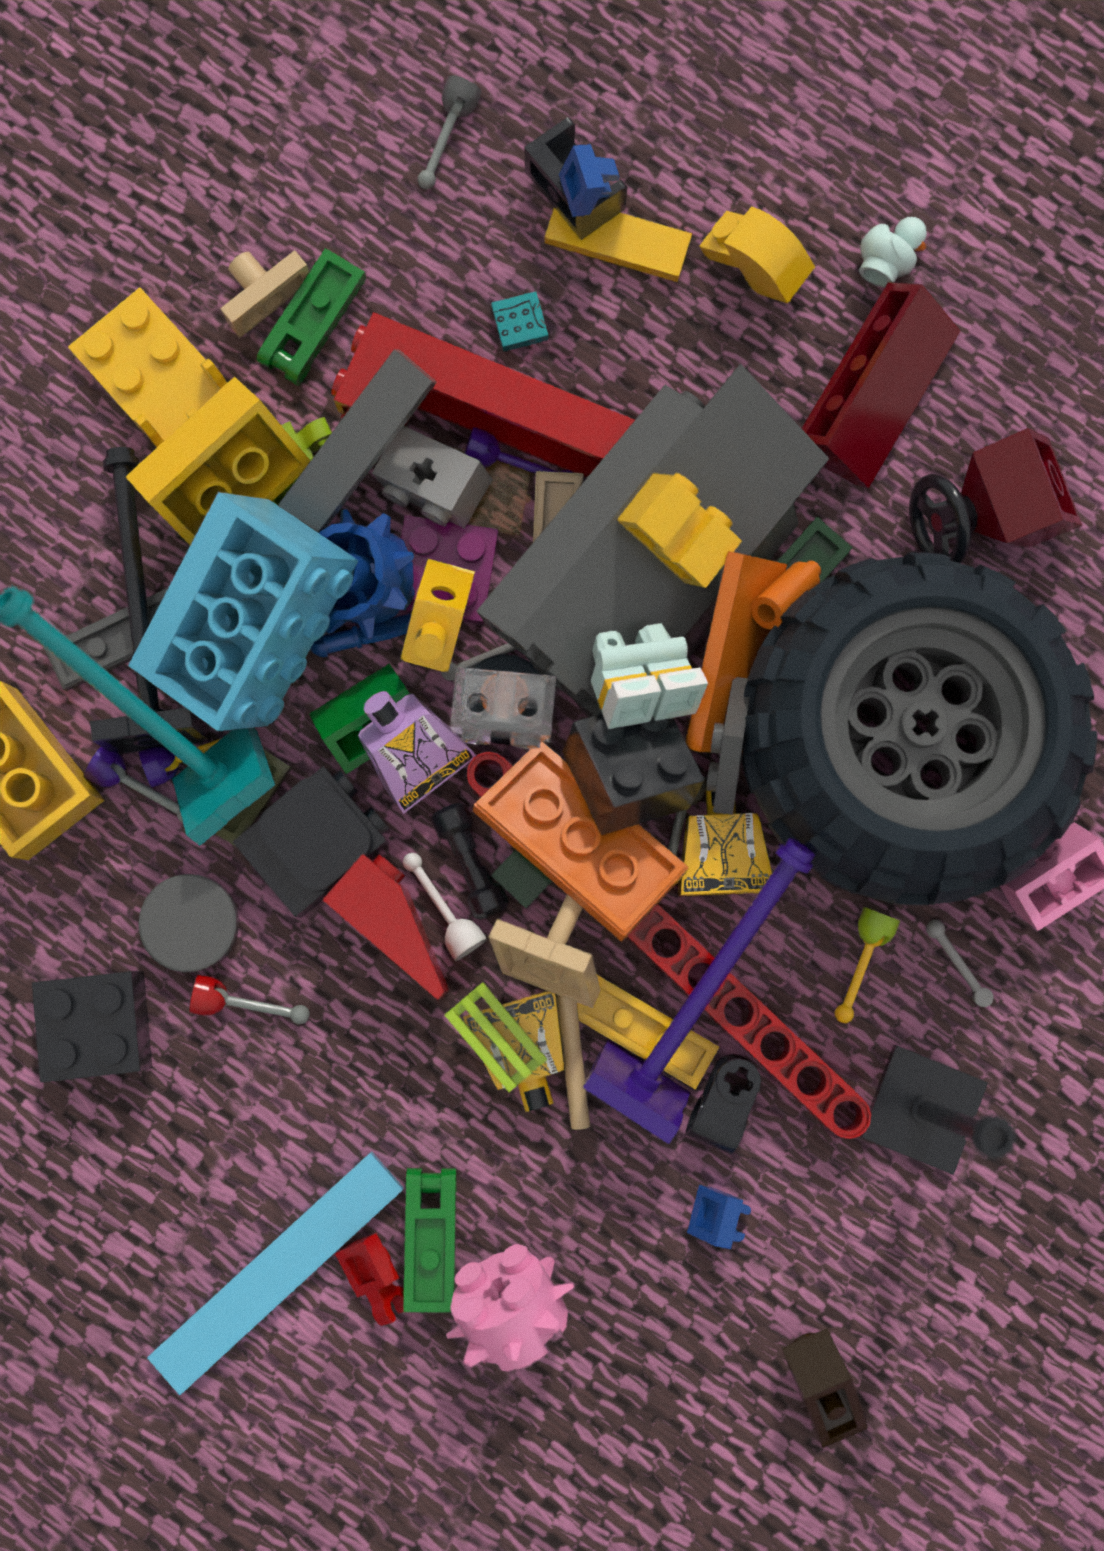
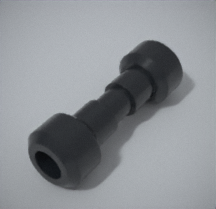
[431,802,509,920]

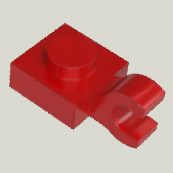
[335,1233,404,1326]

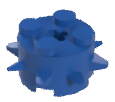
[318,509,415,639]

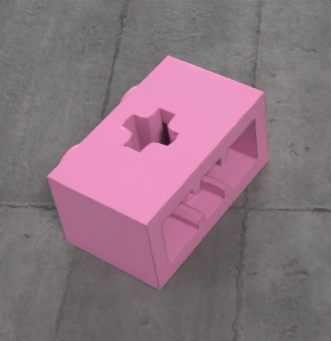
[1000,822,1104,931]

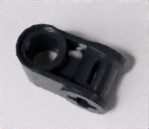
[685,1054,761,1154]

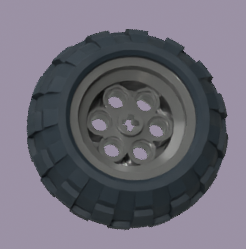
[741,553,1097,905]

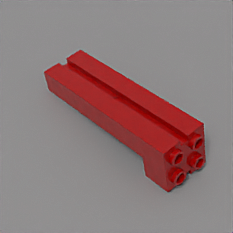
[331,312,635,479]

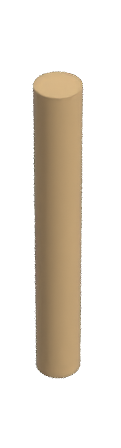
[556,994,590,1130]

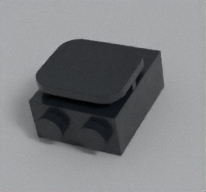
[233,766,390,918]

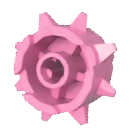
[446,1244,574,1372]

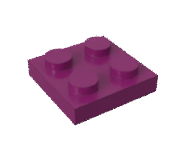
[399,515,499,625]

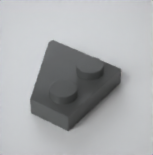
[706,677,750,815]

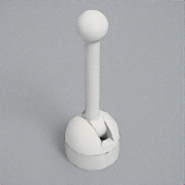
[403,853,487,961]

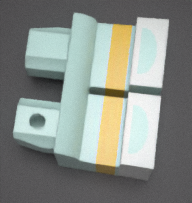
[591,623,708,729]

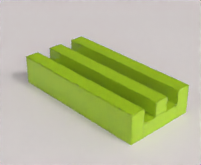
[445,982,548,1092]

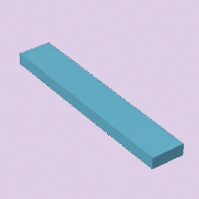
[147,1151,404,1396]

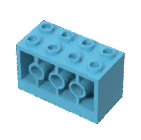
[128,492,359,731]

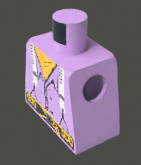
[358,692,476,814]

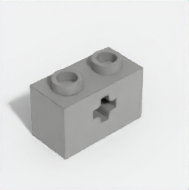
[372,426,492,529]

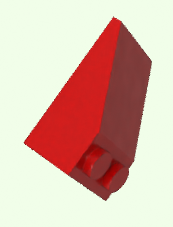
[323,854,450,1000]

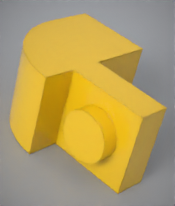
[699,206,815,303]

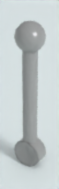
[441,643,517,681]
[926,920,993,1007]

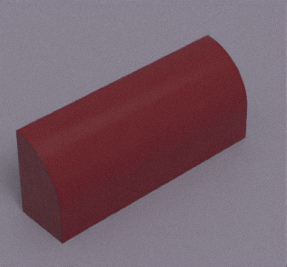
[801,282,961,488]

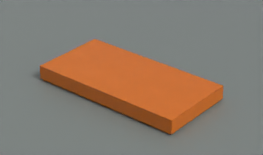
[685,551,787,753]
[473,740,689,942]

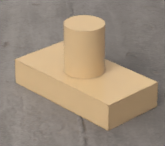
[220,250,309,338]

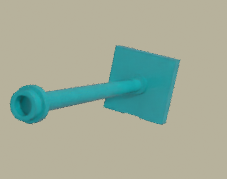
[0,586,275,846]

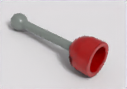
[189,974,310,1024]

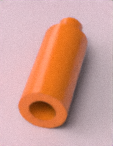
[751,561,821,629]

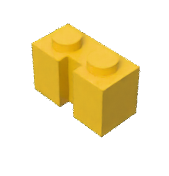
[617,473,742,588]

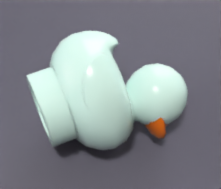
[859,217,927,288]

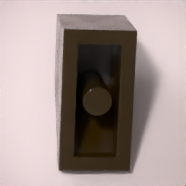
[782,1328,868,1448]

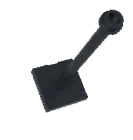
[90,447,211,755]
[860,1045,1016,1175]

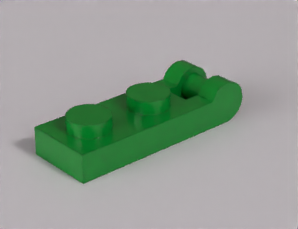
[257,248,367,386]
[403,1168,457,1312]

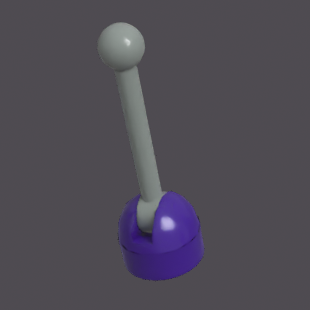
[83,747,183,823]

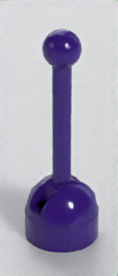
[464,427,573,474]

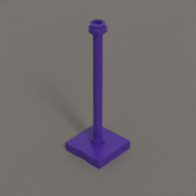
[583,838,815,1144]

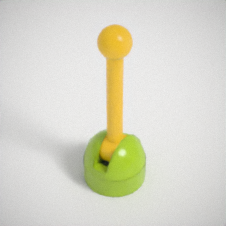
[835,907,900,1023]

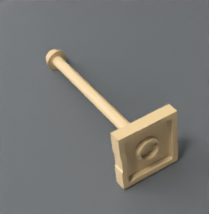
[489,717,675,1008]

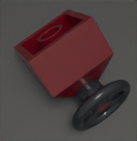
[909,428,1083,563]

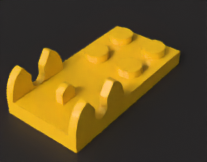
[68,287,227,448]

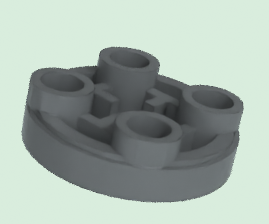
[139,874,239,972]

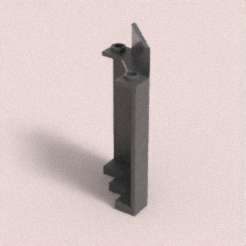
[477,363,829,718]

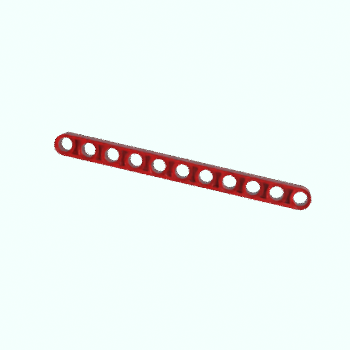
[467,752,871,1139]

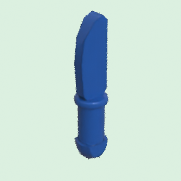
[310,613,412,657]

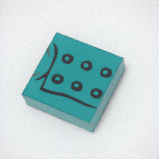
[491,291,548,352]

